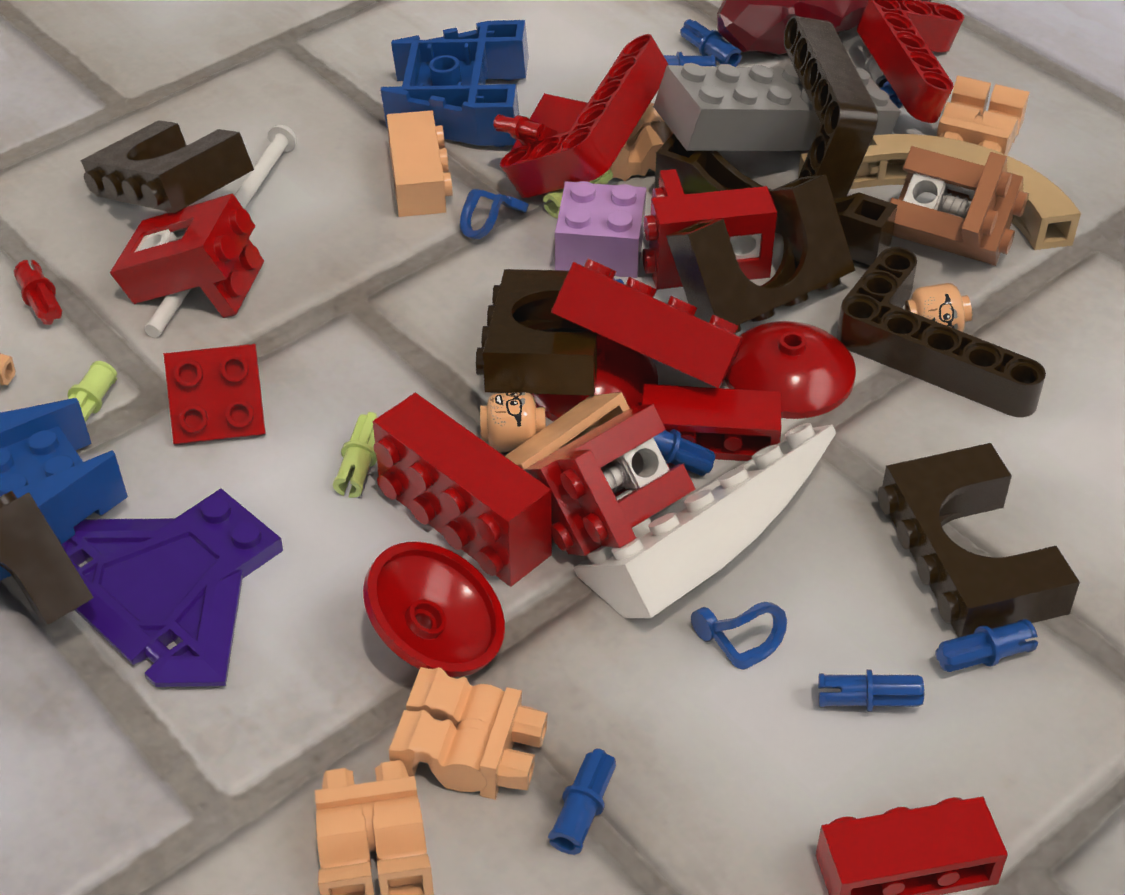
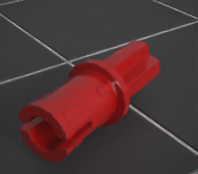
[14,260,62,325]

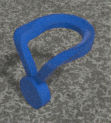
[460,189,529,239]
[691,601,787,670]

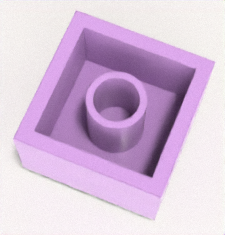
[555,181,646,278]

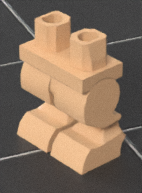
[937,75,1030,155]
[609,103,673,181]
[389,667,548,800]
[315,760,434,895]

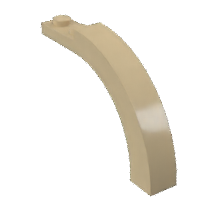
[798,134,1081,250]

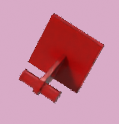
[493,93,587,150]
[163,344,266,444]

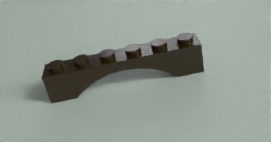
[655,133,898,265]

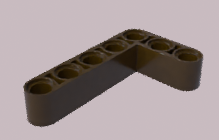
[784,16,878,199]
[836,247,1046,417]

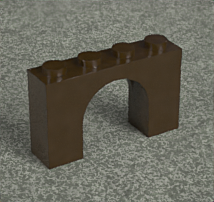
[81,120,254,213]
[666,174,856,334]
[476,269,597,396]
[878,443,1080,638]
[0,490,94,626]

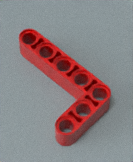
[856,0,965,123]
[500,34,669,198]

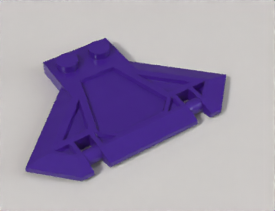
[61,488,283,687]

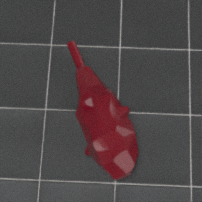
[717,0,931,55]

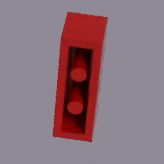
[640,384,781,461]
[815,796,1008,895]

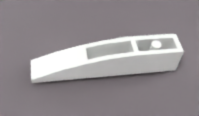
[573,423,836,618]

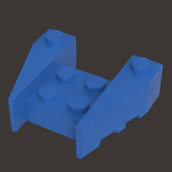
[380,20,529,147]
[0,398,128,581]

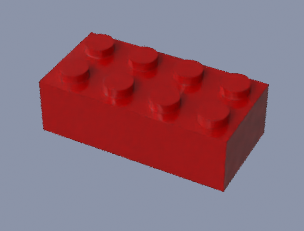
[551,258,743,388]
[373,392,552,587]

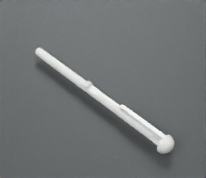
[144,124,296,338]

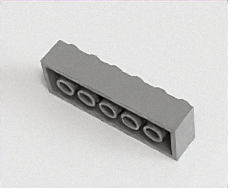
[653,63,901,151]

